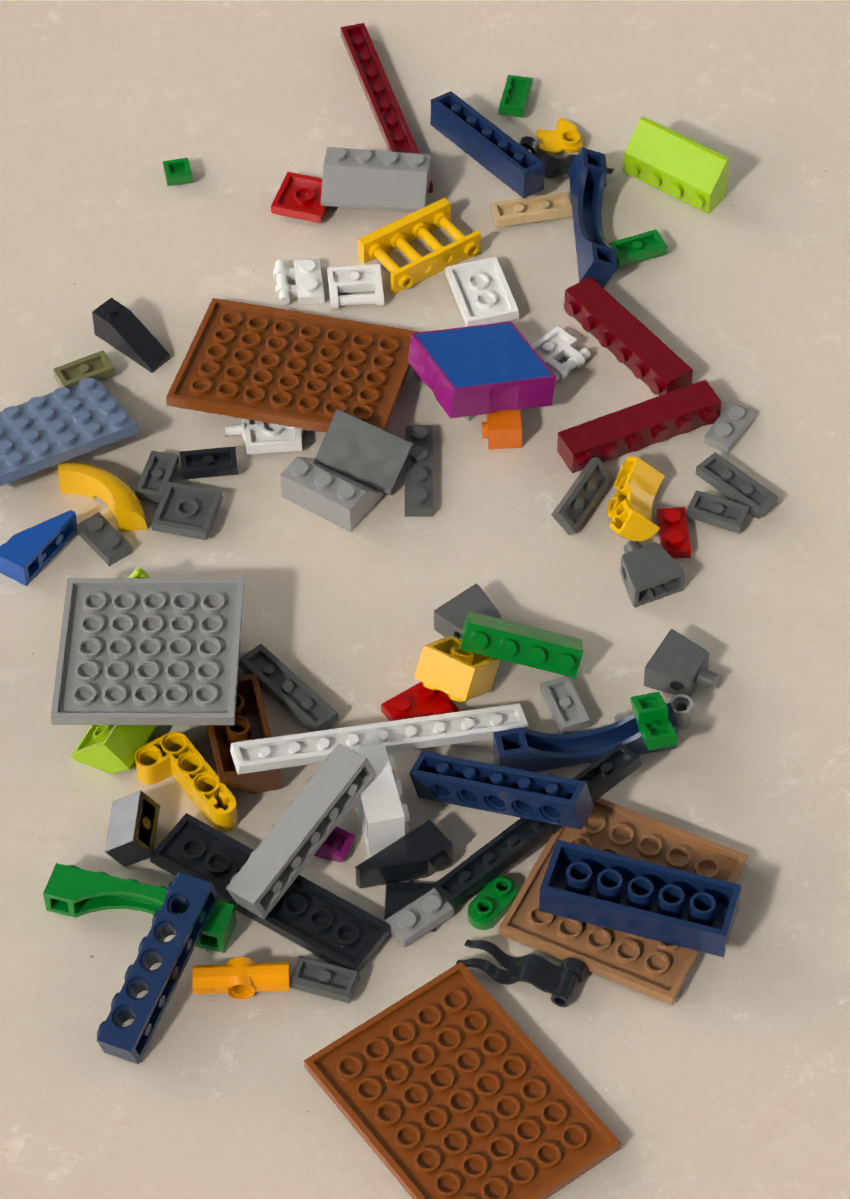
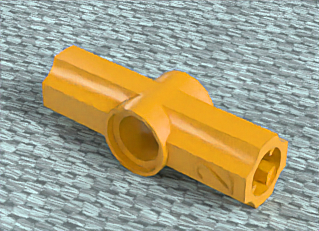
[192,957,290,1000]

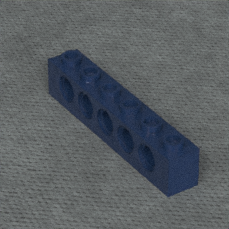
[409,751,594,830]
[97,872,219,1065]

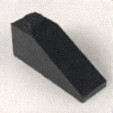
[92,298,171,373]
[355,820,453,889]

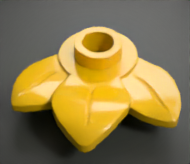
[536,118,583,153]

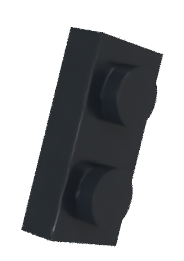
[180,446,238,480]

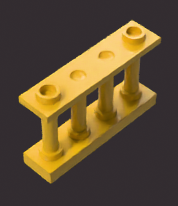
[358,197,481,295]

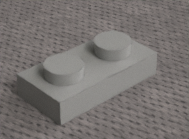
[704,402,755,454]
[540,676,590,734]
[385,888,454,948]

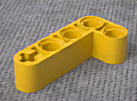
[135,731,238,832]

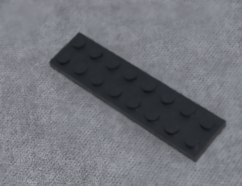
[150,813,391,972]

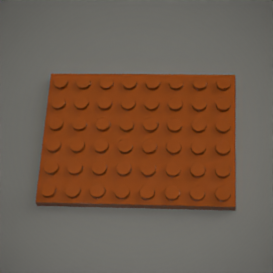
[166,298,419,433]
[304,962,621,1199]

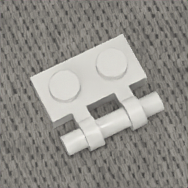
[273,258,325,305]
[531,326,591,381]

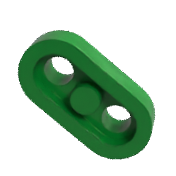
[468,876,518,930]

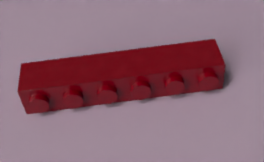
[564,276,693,396]
[557,379,722,473]

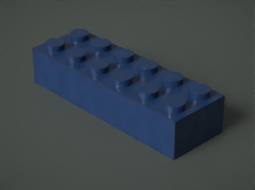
[539,840,742,958]

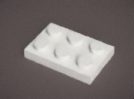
[445,257,519,327]

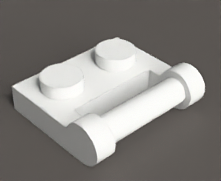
[327,264,384,309]

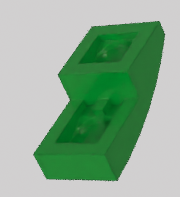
[630,692,677,751]

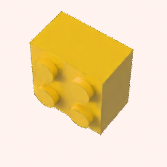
[414,635,500,702]

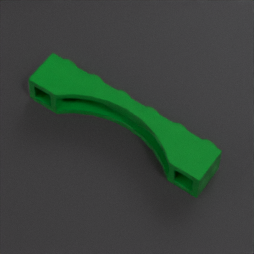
[43,863,236,953]

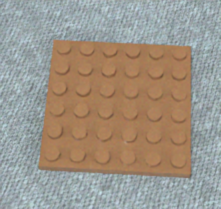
[498,798,748,1005]

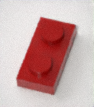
[656,507,691,559]

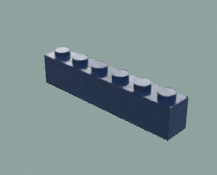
[430,91,545,199]

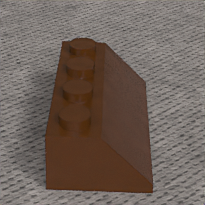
[206,673,281,795]

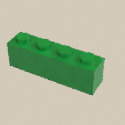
[460,611,584,678]

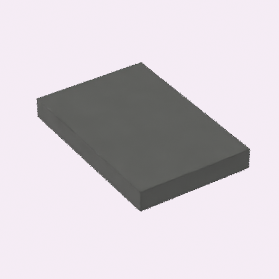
[314,409,414,495]

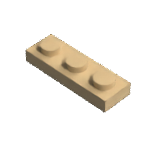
[491,192,573,228]

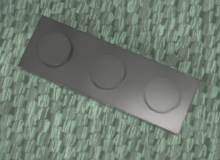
[696,452,778,519]
[551,456,614,535]

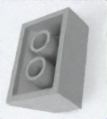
[280,457,383,532]

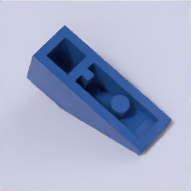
[0,510,77,586]

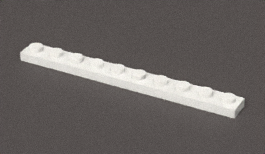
[230,703,529,774]

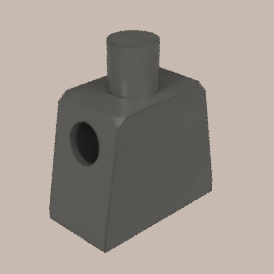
[620,541,685,608]
[434,583,501,639]
[644,629,720,697]

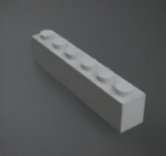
[226,744,376,919]

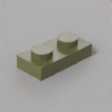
[53,350,115,388]

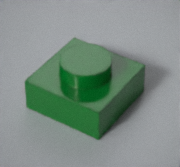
[163,158,193,186]

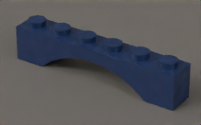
[568,147,617,288]
[493,703,678,772]

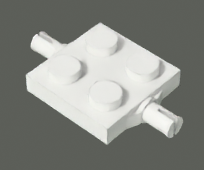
[225,418,310,454]

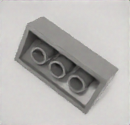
[321,147,431,213]

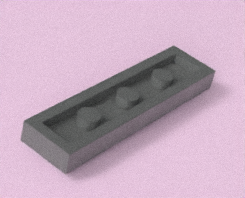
[404,426,433,517]
[239,644,338,732]

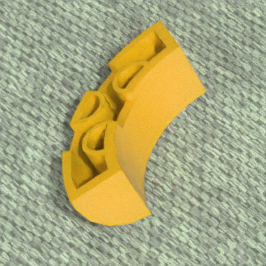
[607,456,665,541]
[58,462,147,532]

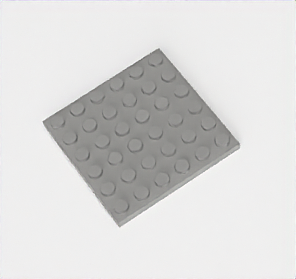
[51,578,245,725]

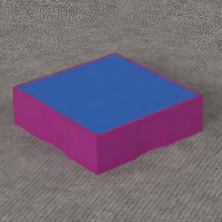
[408,321,556,419]

